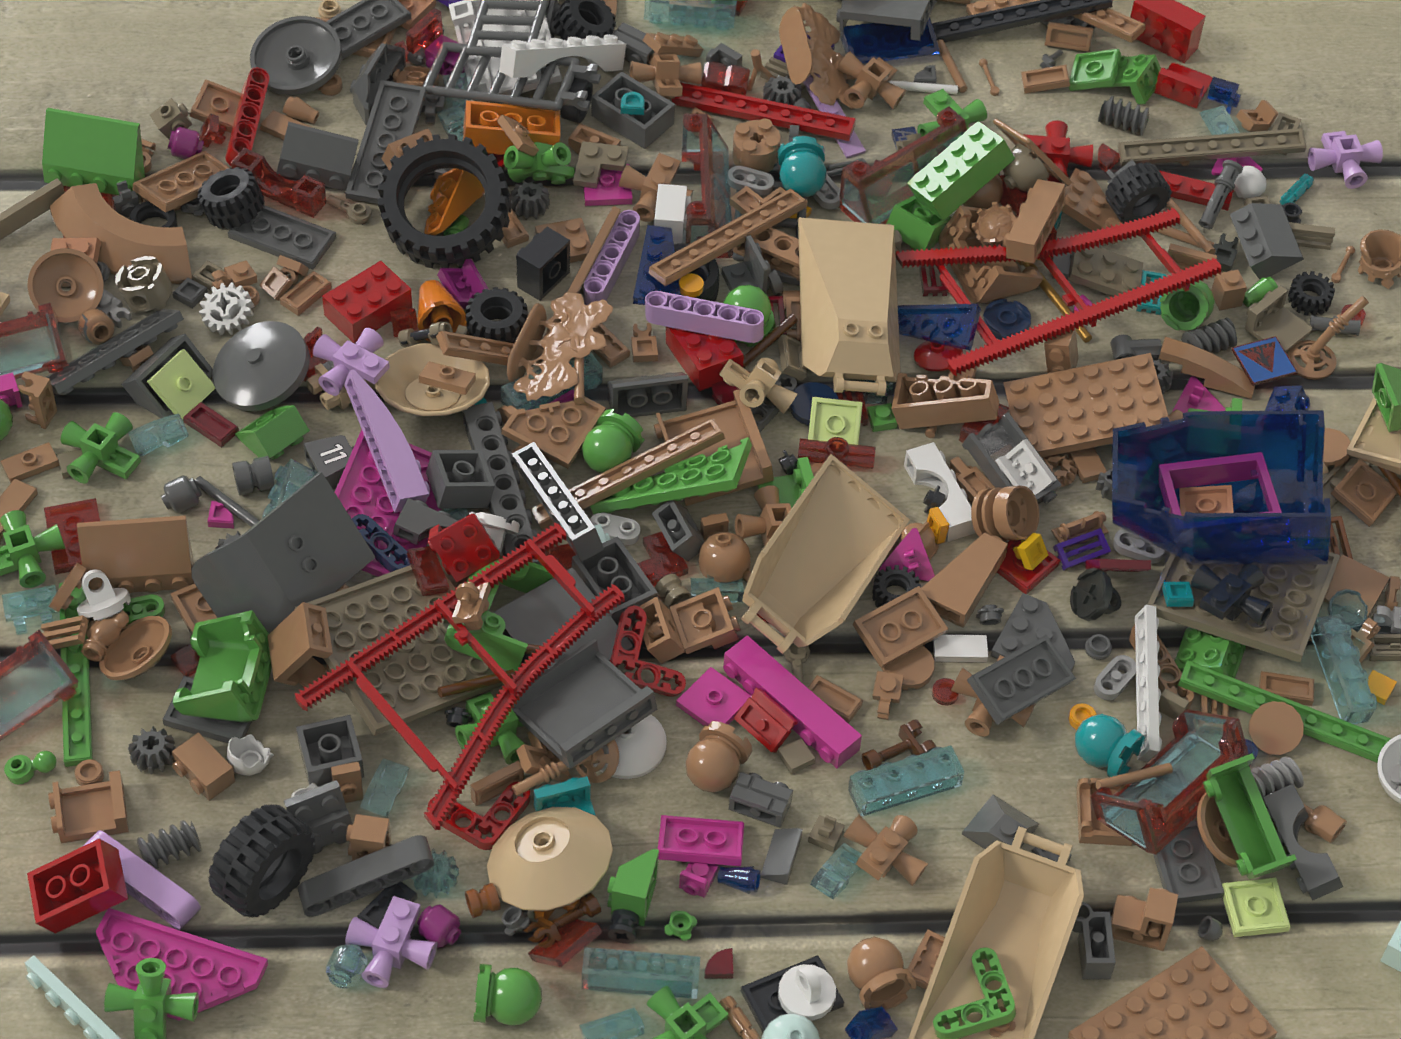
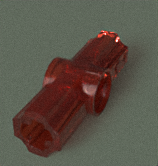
[798,437,876,469]

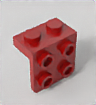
[1154,63,1213,109]
[428,514,500,582]

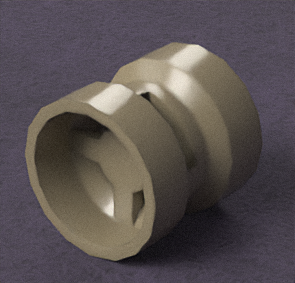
[655,574,691,609]

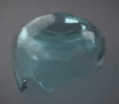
[1327,589,1368,632]

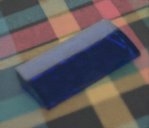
[840,18,940,64]

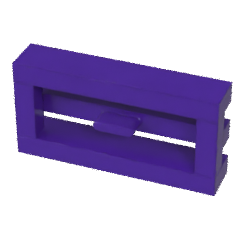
[1053,528,1111,571]

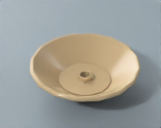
[375,343,490,417]
[487,807,613,911]

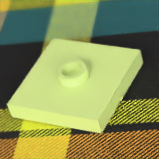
[147,349,215,420]
[807,397,863,453]
[1222,877,1291,937]

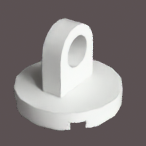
[469,512,520,552]
[77,569,131,621]
[778,964,836,1021]

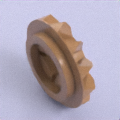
[1042,454,1077,487]

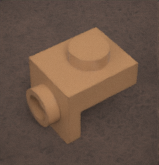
[1236,100,1278,132]

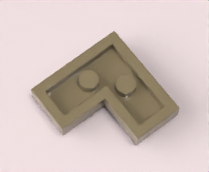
[573,141,629,188]

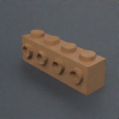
[1003,179,1065,264]

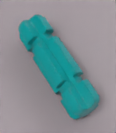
[1280,174,1314,205]

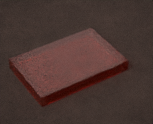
[44,498,100,575]

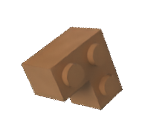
[1111,888,1178,951]

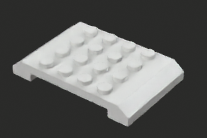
[449,0,562,103]

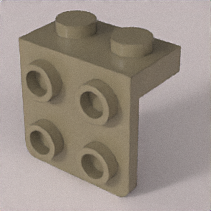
[1245,285,1312,353]

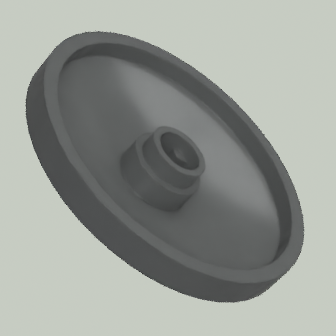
[250,16,342,95]
[212,321,310,411]

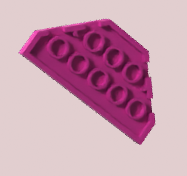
[96,908,268,1021]

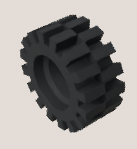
[1288,271,1335,316]
[872,565,921,608]

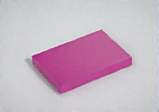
[658,815,744,866]

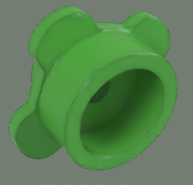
[664,911,697,941]

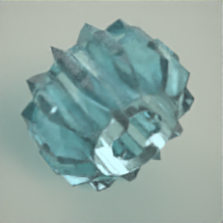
[411,848,459,899]

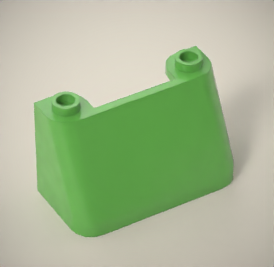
[173,610,272,723]

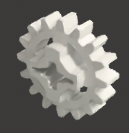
[199,282,254,335]

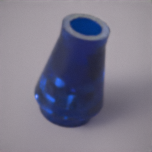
[718,866,761,894]

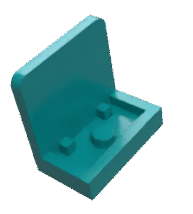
[534,776,596,816]

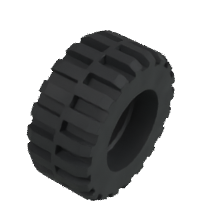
[208,804,316,917]

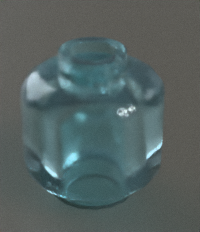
[325,944,368,989]

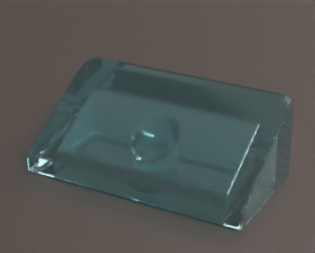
[1199,106,1240,135]
[690,578,744,602]
[579,1008,644,1039]

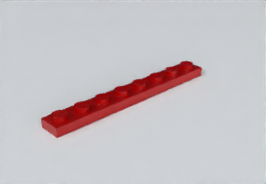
[671,82,856,141]

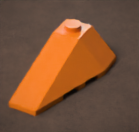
[424,168,485,236]

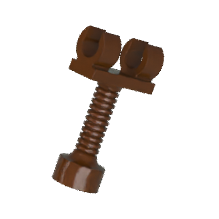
[862,719,938,773]
[524,892,602,948]

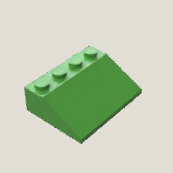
[42,108,145,195]

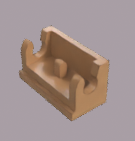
[18,371,57,429]

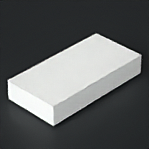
[933,635,988,662]

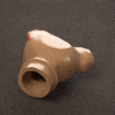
[81,610,129,661]

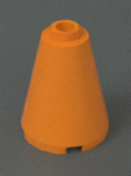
[418,280,467,342]

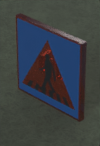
[1231,336,1298,386]

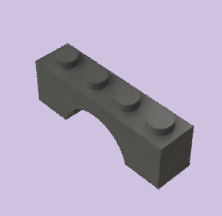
[393,498,496,561]
[1263,784,1343,901]

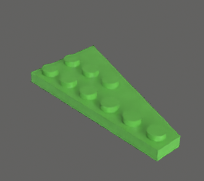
[590,437,752,514]

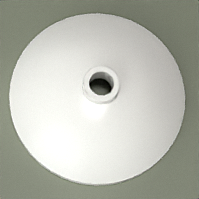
[593,714,667,779]

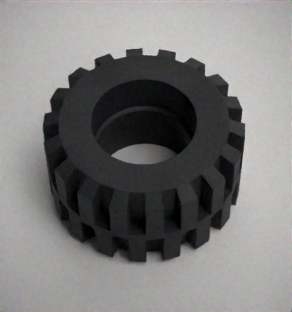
[553,0,616,40]
[1105,162,1172,224]
[198,167,265,229]
[466,287,528,343]

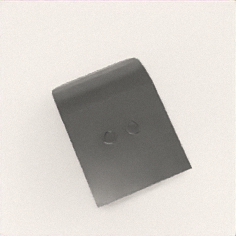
[192,472,376,634]

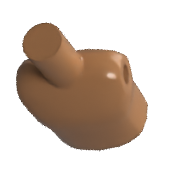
[1303,803,1347,843]

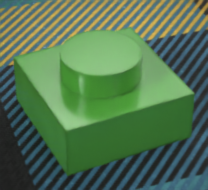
[867,403,898,432]

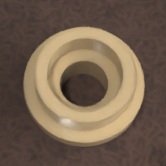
[318,0,341,19]

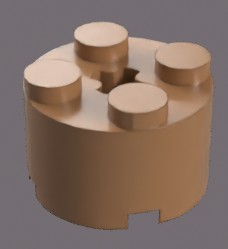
[732,119,781,173]

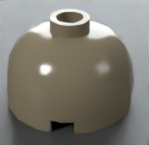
[1003,144,1049,192]

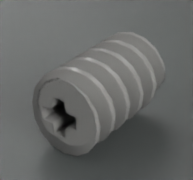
[1251,756,1304,801]

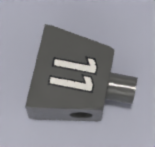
[303,435,354,490]

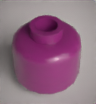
[167,127,204,160]
[417,904,461,948]

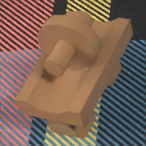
[452,582,491,631]

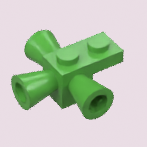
[917,89,987,145]
[504,142,575,184]
[60,412,141,484]
[0,510,66,588]
[455,692,526,765]
[104,958,199,1039]
[647,986,729,1039]

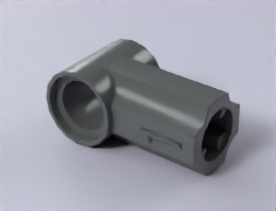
[1110,334,1162,360]

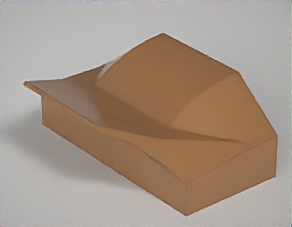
[568,124,621,155]

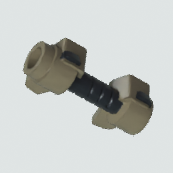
[398,322,453,348]

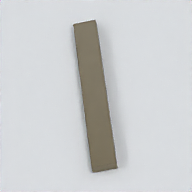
[1118,128,1307,166]

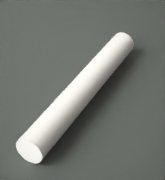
[889,80,958,95]

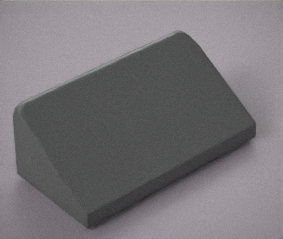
[760,828,803,885]

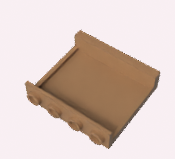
[654,389,774,506]

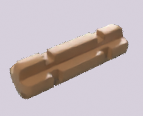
[719,996,760,1039]

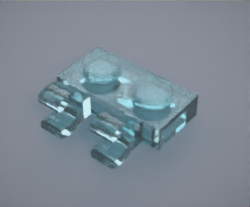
[2,585,60,635]

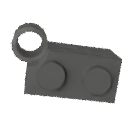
[1072,902,1116,979]

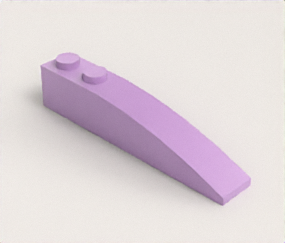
[344,370,430,513]

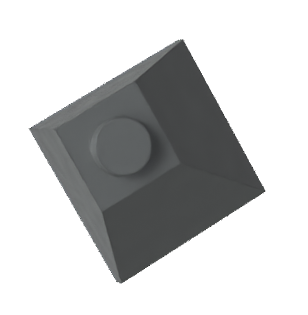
[962,794,1039,849]

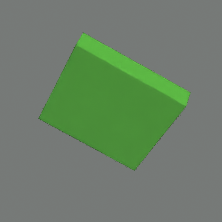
[1069,49,1121,91]

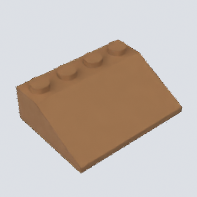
[77,515,194,594]

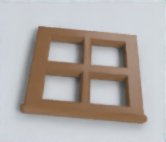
[993,119,1072,187]

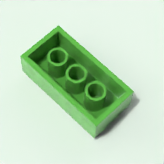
[907,121,1015,221]

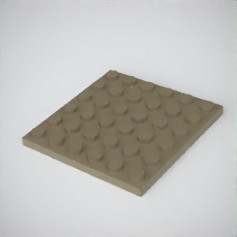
[1148,535,1340,663]
[295,557,507,736]

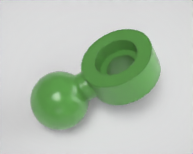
[4,751,57,784]

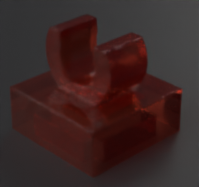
[200,113,227,148]
[390,307,418,338]

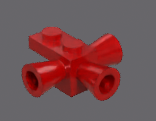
[1023,120,1093,184]

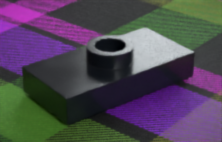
[357,882,418,929]

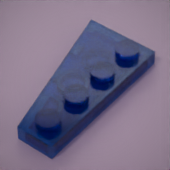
[633,225,681,305]
[898,304,981,351]

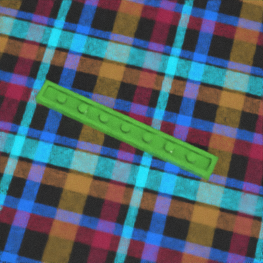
[59,582,93,767]
[1178,660,1391,763]

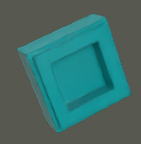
[1162,582,1194,607]

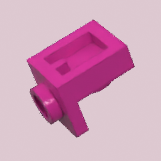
[679,862,719,898]

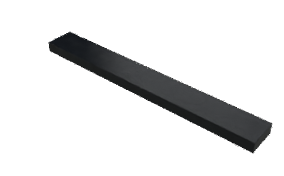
[931,0,1113,43]

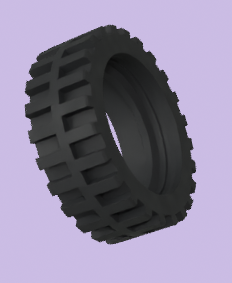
[377,134,512,269]

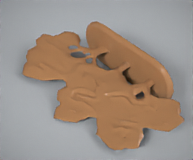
[779,3,855,109]
[507,292,613,401]

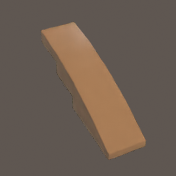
[1159,337,1256,399]

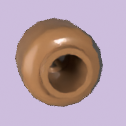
[78,309,115,345]

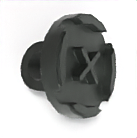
[1070,568,1121,621]

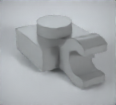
[1373,606,1401,634]

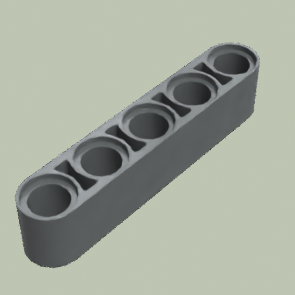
[297,835,435,917]

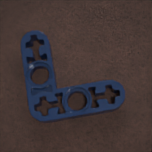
[352,514,413,572]

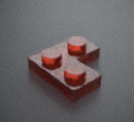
[406,8,443,54]
[637,531,689,586]

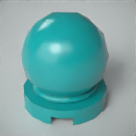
[778,136,826,198]
[1075,714,1145,777]

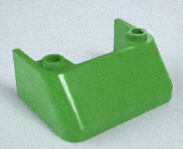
[445,559,554,671]
[1203,753,1297,880]

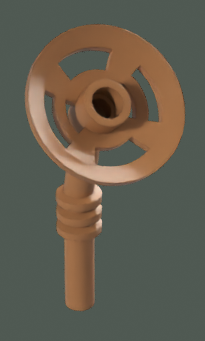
[1287,296,1369,380]
[512,739,619,796]

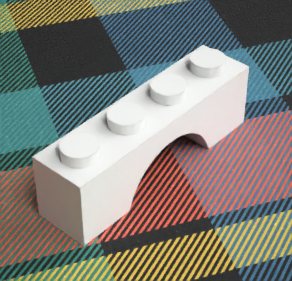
[904,442,975,542]

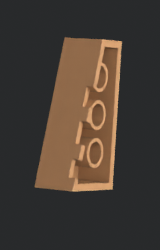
[891,373,1000,429]

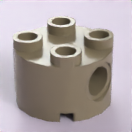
[115,256,173,313]

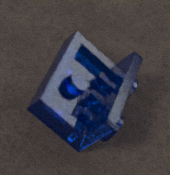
[1260,386,1310,437]

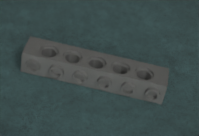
[512,442,604,562]

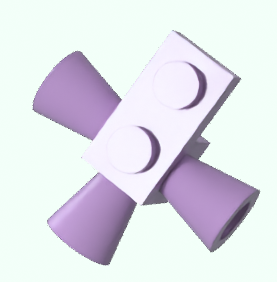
[1308,131,1383,189]
[313,328,390,396]
[345,896,437,988]

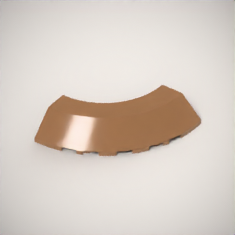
[49,183,192,284]

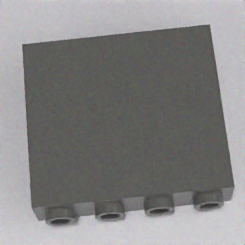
[836,0,937,40]
[493,567,633,674]
[512,639,657,769]

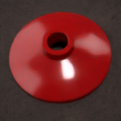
[914,338,963,371]

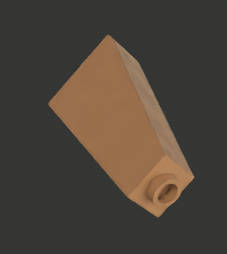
[921,533,1008,628]

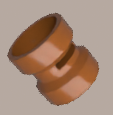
[465,883,501,918]

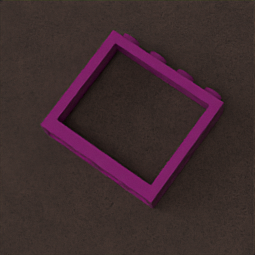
[1159,452,1283,547]

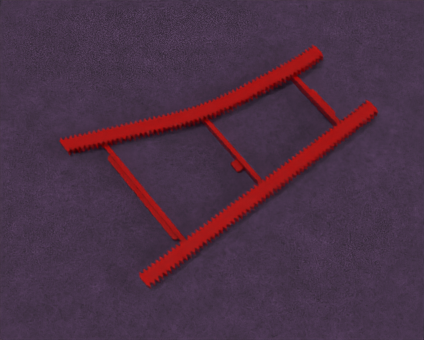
[896,208,1221,376]
[295,522,625,830]

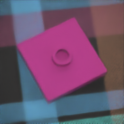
[583,164,633,206]
[676,667,751,726]

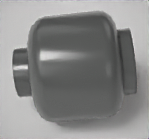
[161,475,202,513]

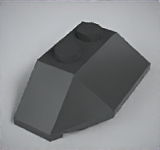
[350,43,406,125]

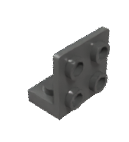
[721,235,771,294]

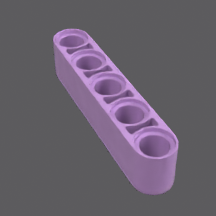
[584,210,640,305]
[645,291,764,343]
[82,830,201,930]

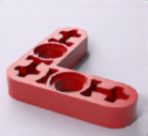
[610,605,686,697]
[428,782,530,850]

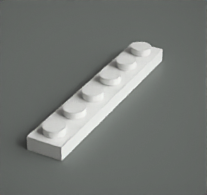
[1135,605,1162,762]

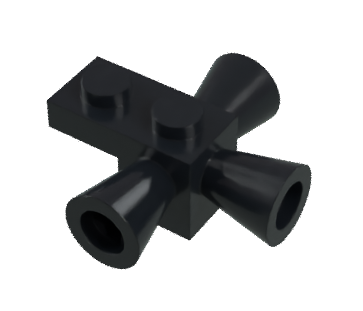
[1191,563,1273,626]

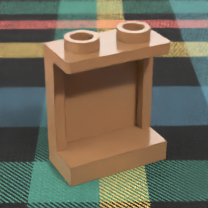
[267,602,333,686]
[48,770,129,843]

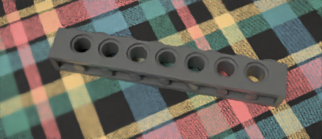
[463,402,542,566]

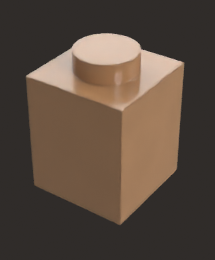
[1211,270,1247,311]

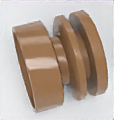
[971,485,1039,541]

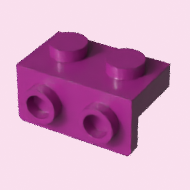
[437,259,489,309]

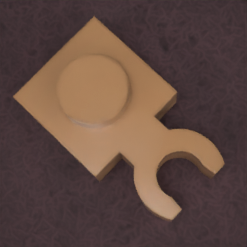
[631,323,658,362]

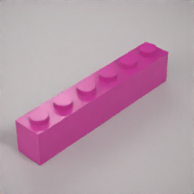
[723,635,862,769]

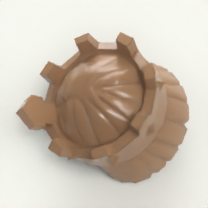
[972,202,1017,247]
[1358,229,1401,289]

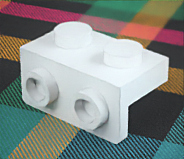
[995,439,1057,495]

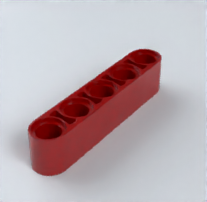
[225,67,269,168]

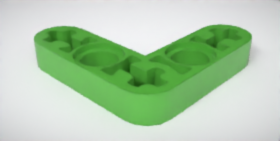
[933,947,1016,1039]

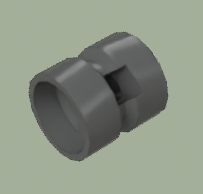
[232,456,275,496]

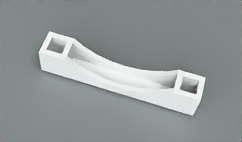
[499,35,626,78]

